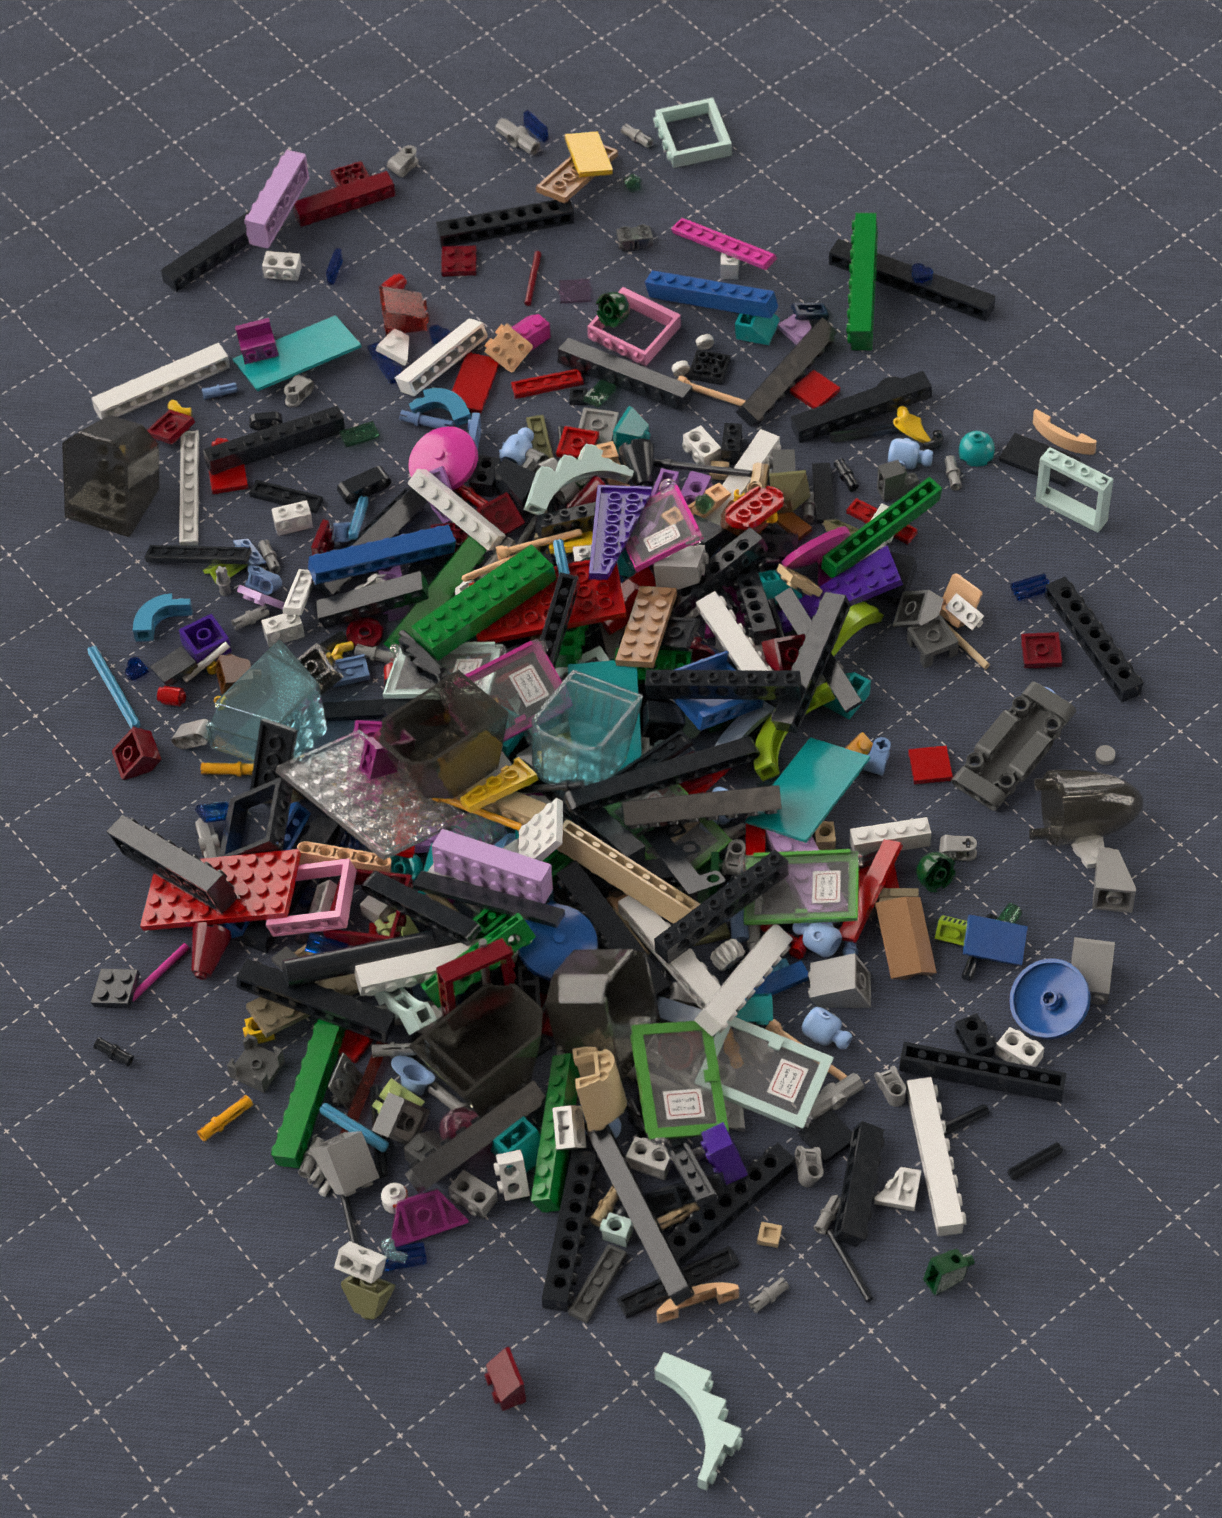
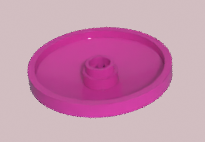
[409,427,478,490]
[782,526,851,570]

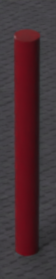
[524,251,542,306]

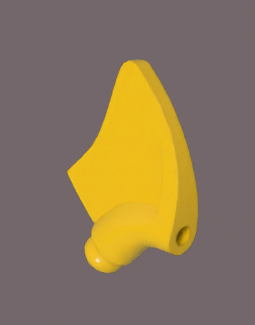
[893,406,931,443]

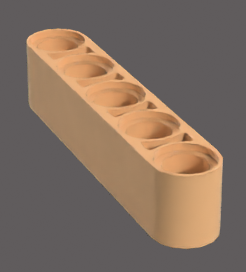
[297,841,391,872]

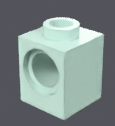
[600,1212,633,1247]

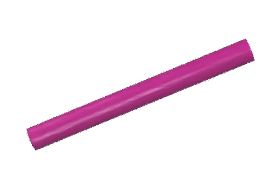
[132,943,190,1002]

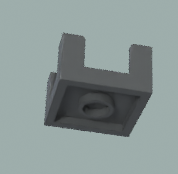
[907,615,959,668]
[227,1034,285,1093]

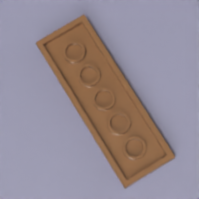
[536,145,618,203]
[615,586,677,668]

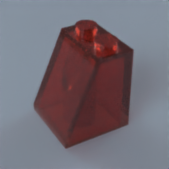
[379,286,430,336]

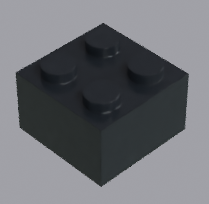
[640,700,686,743]

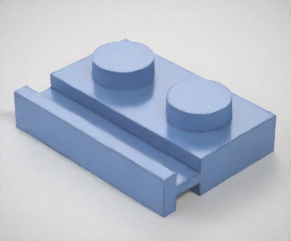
[468,413,482,449]
[328,654,370,687]

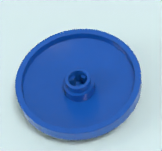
[518,904,597,982]
[1010,959,1090,1039]

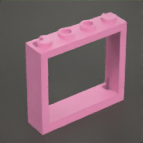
[587,287,681,366]
[266,859,357,937]

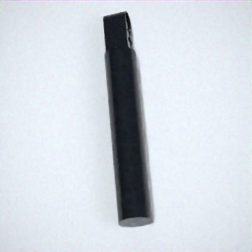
[282,930,460,987]

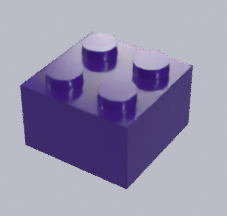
[179,613,232,664]
[701,1122,748,1185]

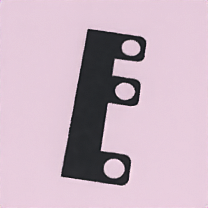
[642,823,725,894]

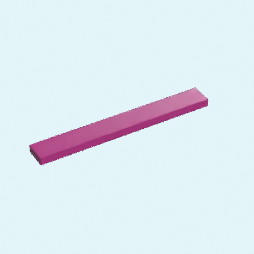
[671,218,777,270]

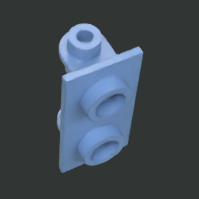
[233,539,266,567]

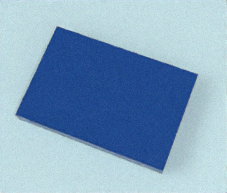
[962,915,1028,966]

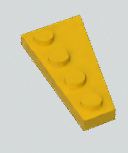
[460,757,538,813]

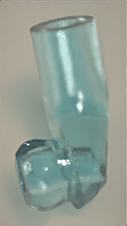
[381,1237,407,1264]

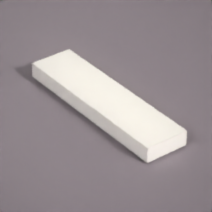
[283,569,314,615]

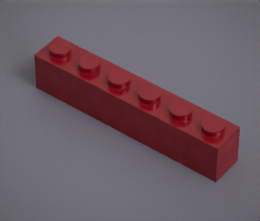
[293,171,395,227]

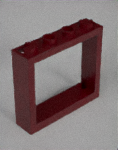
[323,869,416,946]
[436,938,517,1030]

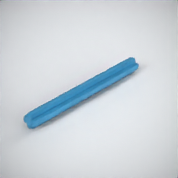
[87,645,140,729]

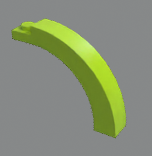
[831,601,884,656]
[754,682,835,781]

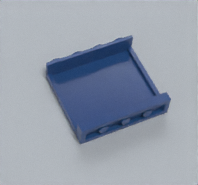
[673,651,764,731]

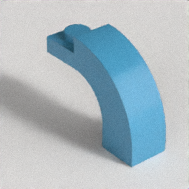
[409,388,472,427]
[133,593,192,642]

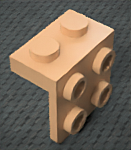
[484,323,533,372]
[939,574,982,628]

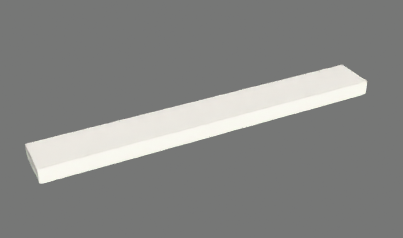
[179,431,199,546]

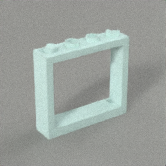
[653,98,732,168]
[1035,447,1113,533]

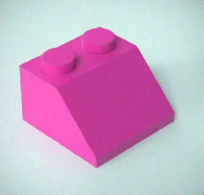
[512,314,551,351]

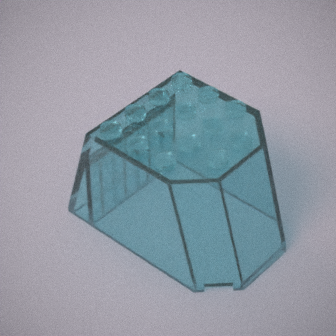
[206,640,327,762]
[532,670,643,785]

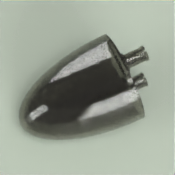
[1029,770,1144,846]

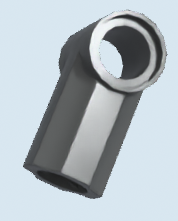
[522,448,549,472]

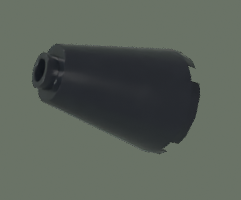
[619,439,654,487]

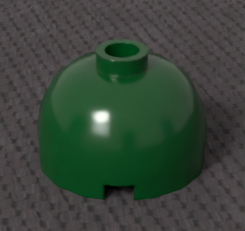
[596,292,630,328]
[916,852,956,892]

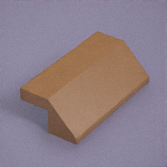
[875,896,937,980]

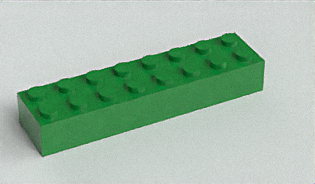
[846,213,878,350]
[411,544,557,661]

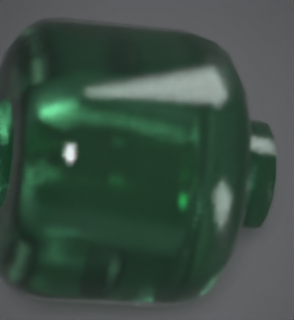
[624,174,642,193]
[694,494,715,515]

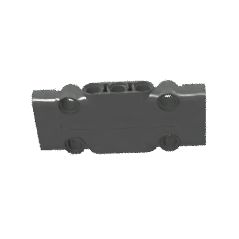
[951,681,1076,811]

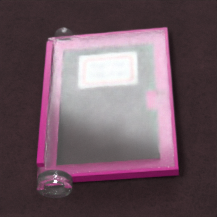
[625,479,704,572]
[437,639,575,754]

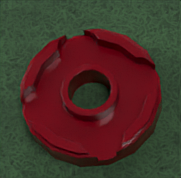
[346,617,384,648]

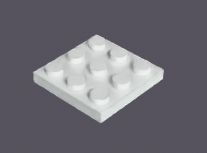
[518,798,563,861]

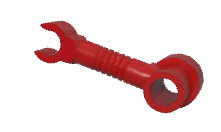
[760,924,807,959]

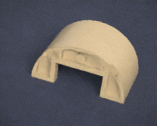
[573,1047,627,1131]

